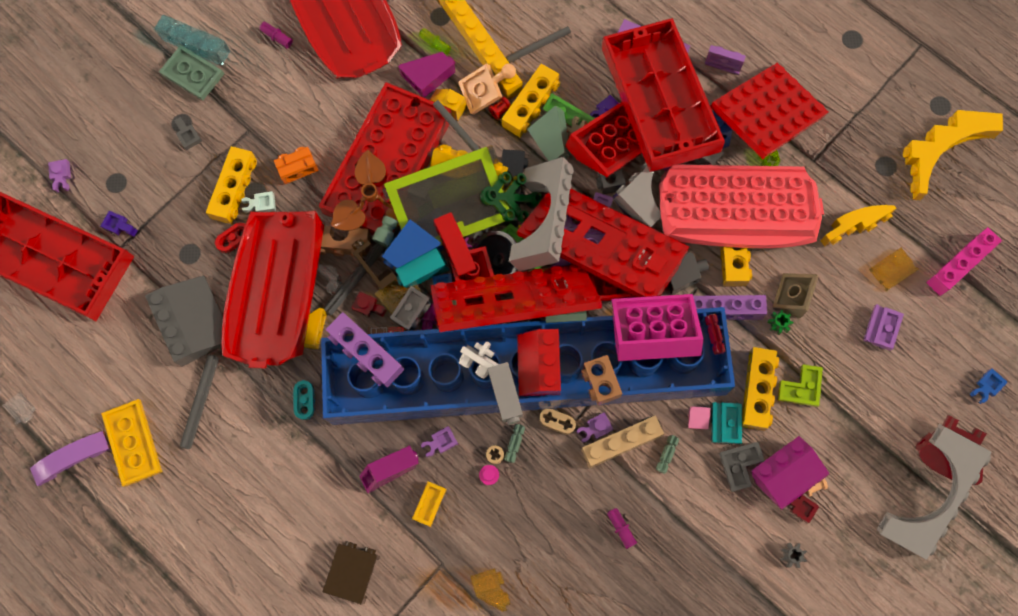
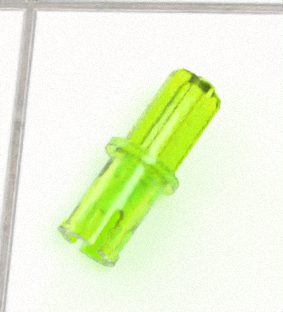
[419,28,451,55]

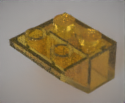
[470,568,511,612]

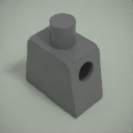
[668,253,709,295]

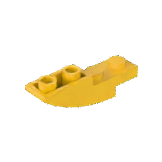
[821,205,897,246]

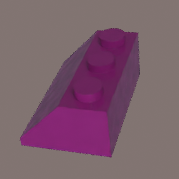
[751,436,829,510]

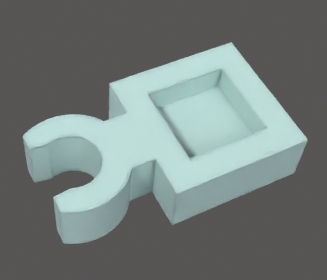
[241,191,276,213]

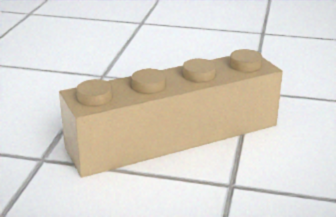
[581,415,664,469]

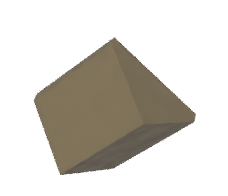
[772,273,819,318]

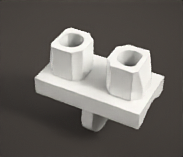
[459,342,499,379]

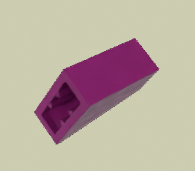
[398,52,455,98]
[359,445,419,493]

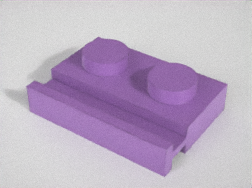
[705,45,746,75]
[863,304,904,351]

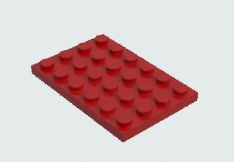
[710,62,829,159]

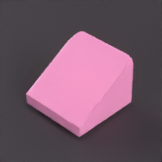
[688,407,710,430]

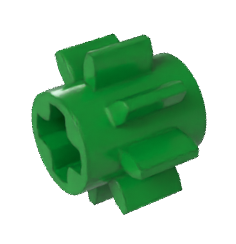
[767,310,794,335]

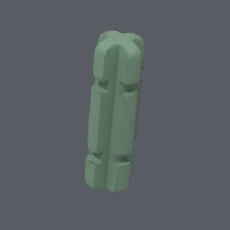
[504,424,525,463]
[656,435,679,474]

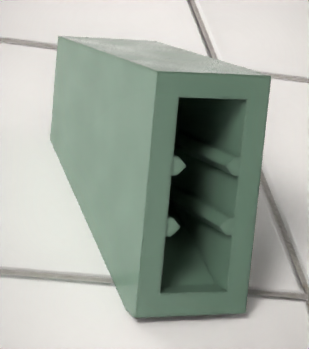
[527,106,571,161]

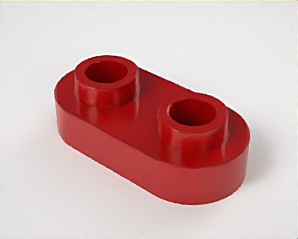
[215,222,246,253]

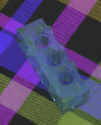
[154,14,230,65]

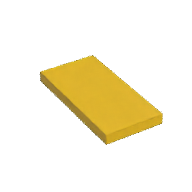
[101,399,162,487]

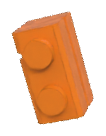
[274,147,319,184]

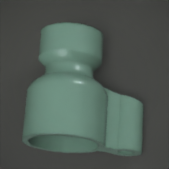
[372,216,398,249]

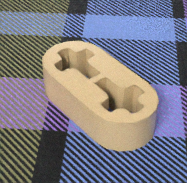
[540,409,576,435]

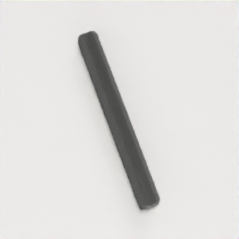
[323,243,386,315]
[180,355,219,449]

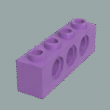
[693,295,767,320]
[325,312,404,388]

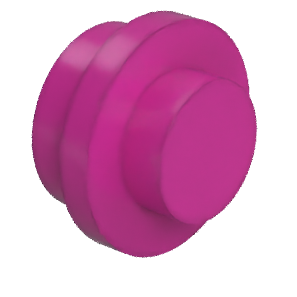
[479,465,499,485]

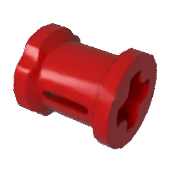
[488,96,511,120]

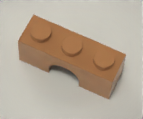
[320,225,371,258]

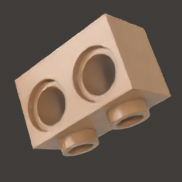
[581,355,623,406]

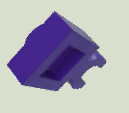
[590,95,619,117]

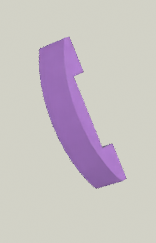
[30,431,111,486]

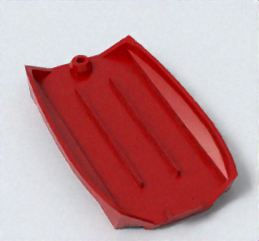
[290,0,402,79]
[222,211,324,369]

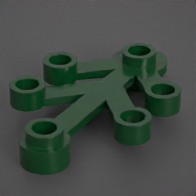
[480,172,543,223]

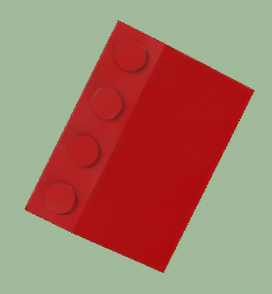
[565,102,642,177]

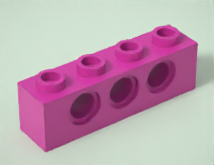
[926,227,1002,296]

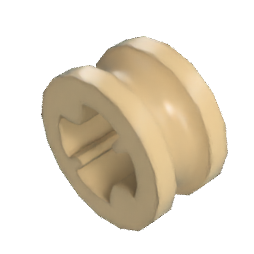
[486,445,504,464]

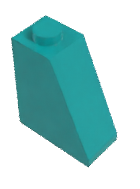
[395,248,450,289]

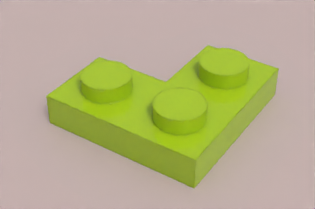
[778,364,823,407]

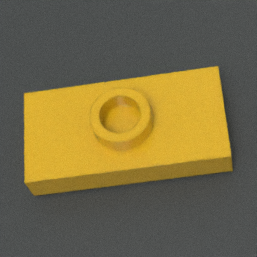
[412,481,447,527]

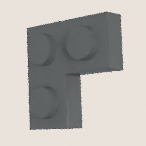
[719,442,765,492]

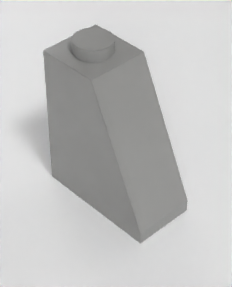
[488,362,523,425]

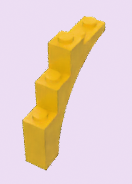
[903,110,1003,200]

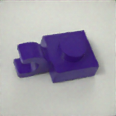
[100,211,138,237]

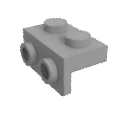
[390,286,432,331]

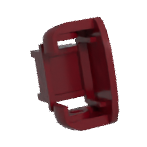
[915,415,987,485]

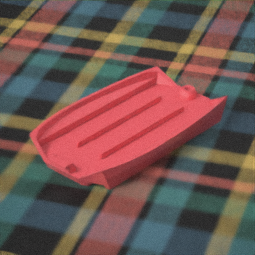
[659,165,824,248]

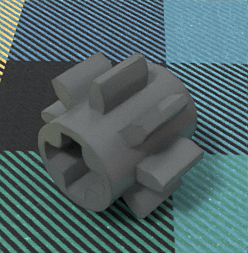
[780,543,807,568]

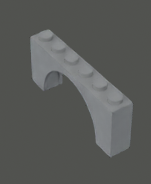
[614,151,724,227]
[509,157,573,271]
[877,424,992,560]

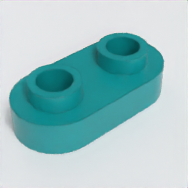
[293,380,315,420]

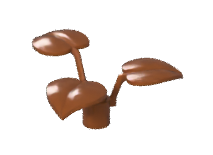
[331,150,419,231]

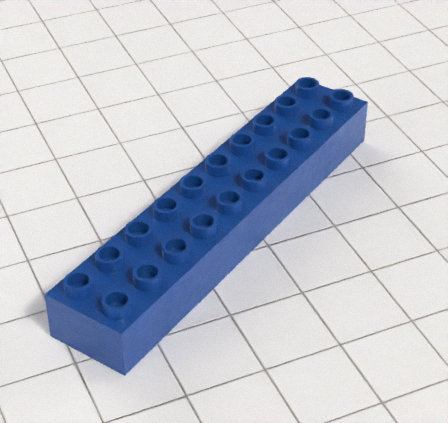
[321,307,735,425]

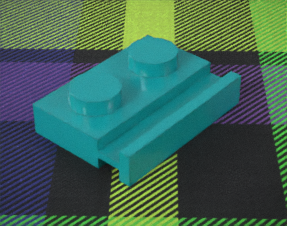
[711,402,742,444]

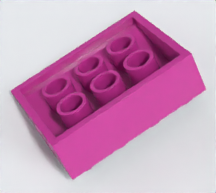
[612,294,703,361]

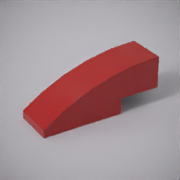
[434,212,476,277]

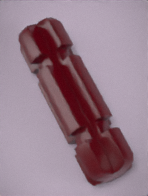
[705,314,725,354]

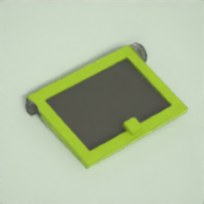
[382,145,509,246]

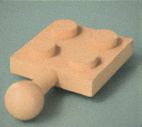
[458,64,516,115]

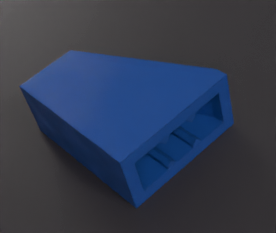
[382,219,441,269]

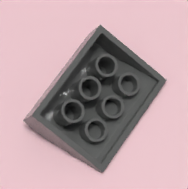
[145,276,223,367]

